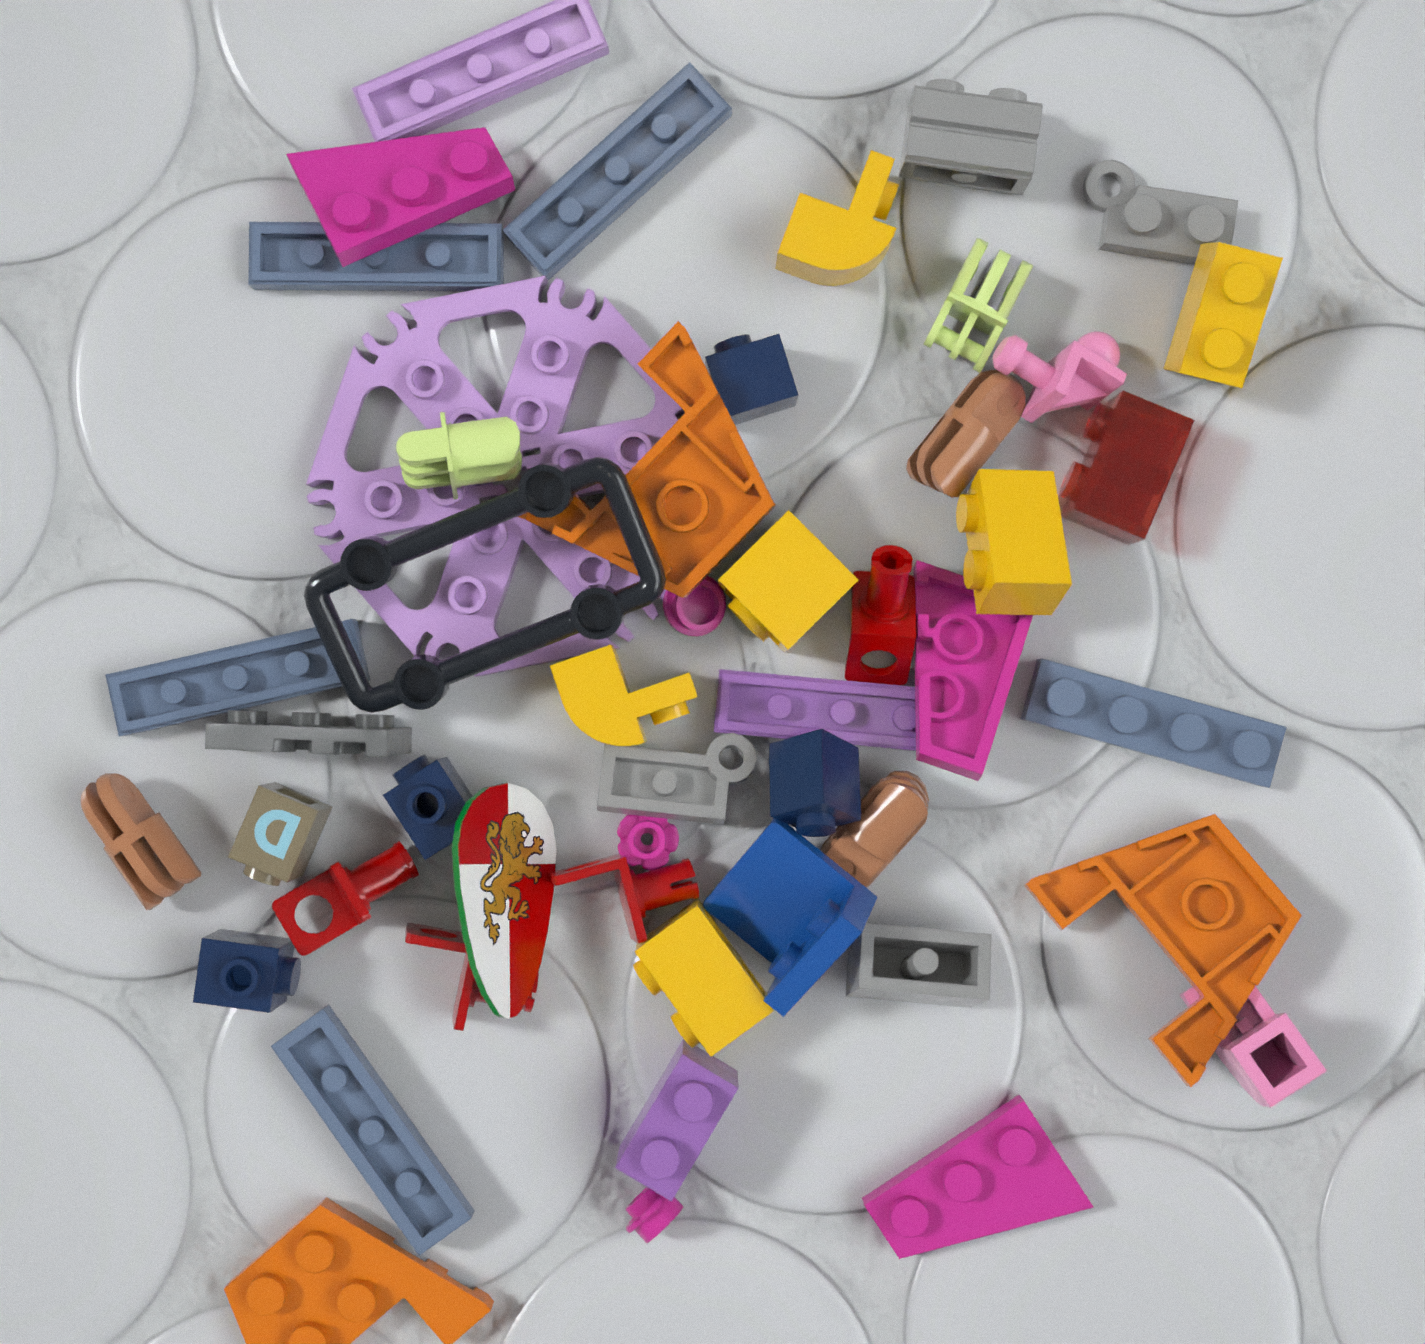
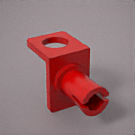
[844,545,916,685]
[272,841,419,956]
[549,854,699,944]
[405,923,539,1031]

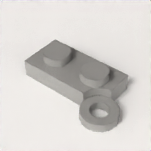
[1083,160,1239,265]
[597,733,757,825]

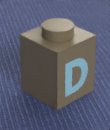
[228,782,333,886]

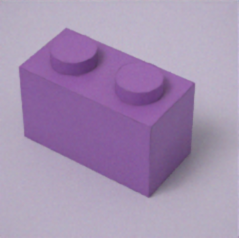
[615,1039,739,1202]

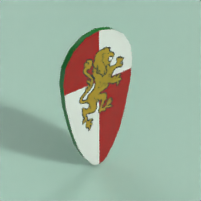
[452,783,557,1018]

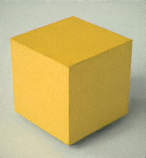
[718,510,858,652]

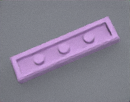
[352,0,609,142]

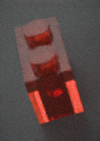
[1059,390,1195,545]

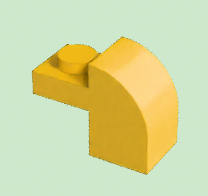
[775,150,899,286]
[550,645,698,746]

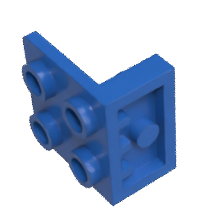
[703,819,878,1017]

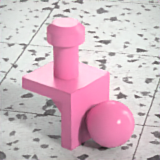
[992,331,1127,423]

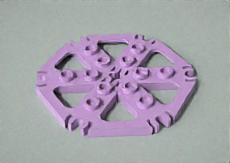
[306,276,685,677]

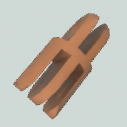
[906,370,1026,498]
[820,770,929,887]
[80,773,202,910]

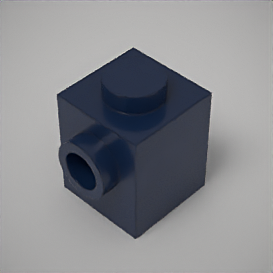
[705,334,799,425]
[769,729,861,837]
[383,755,472,860]
[193,929,301,1013]

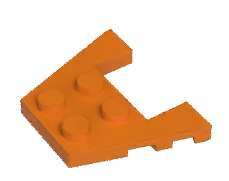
[518,321,776,598]
[1024,814,1302,1087]
[224,1197,494,1344]

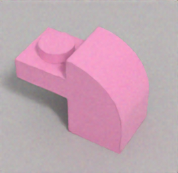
[1179,986,1327,1108]

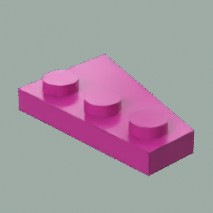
[286,127,515,267]
[913,560,1033,781]
[862,1095,1094,1259]

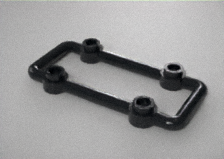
[304,457,666,713]

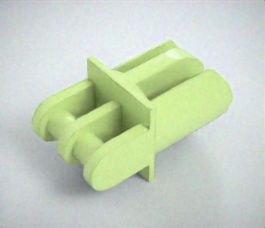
[923,238,1033,373]
[396,412,522,499]

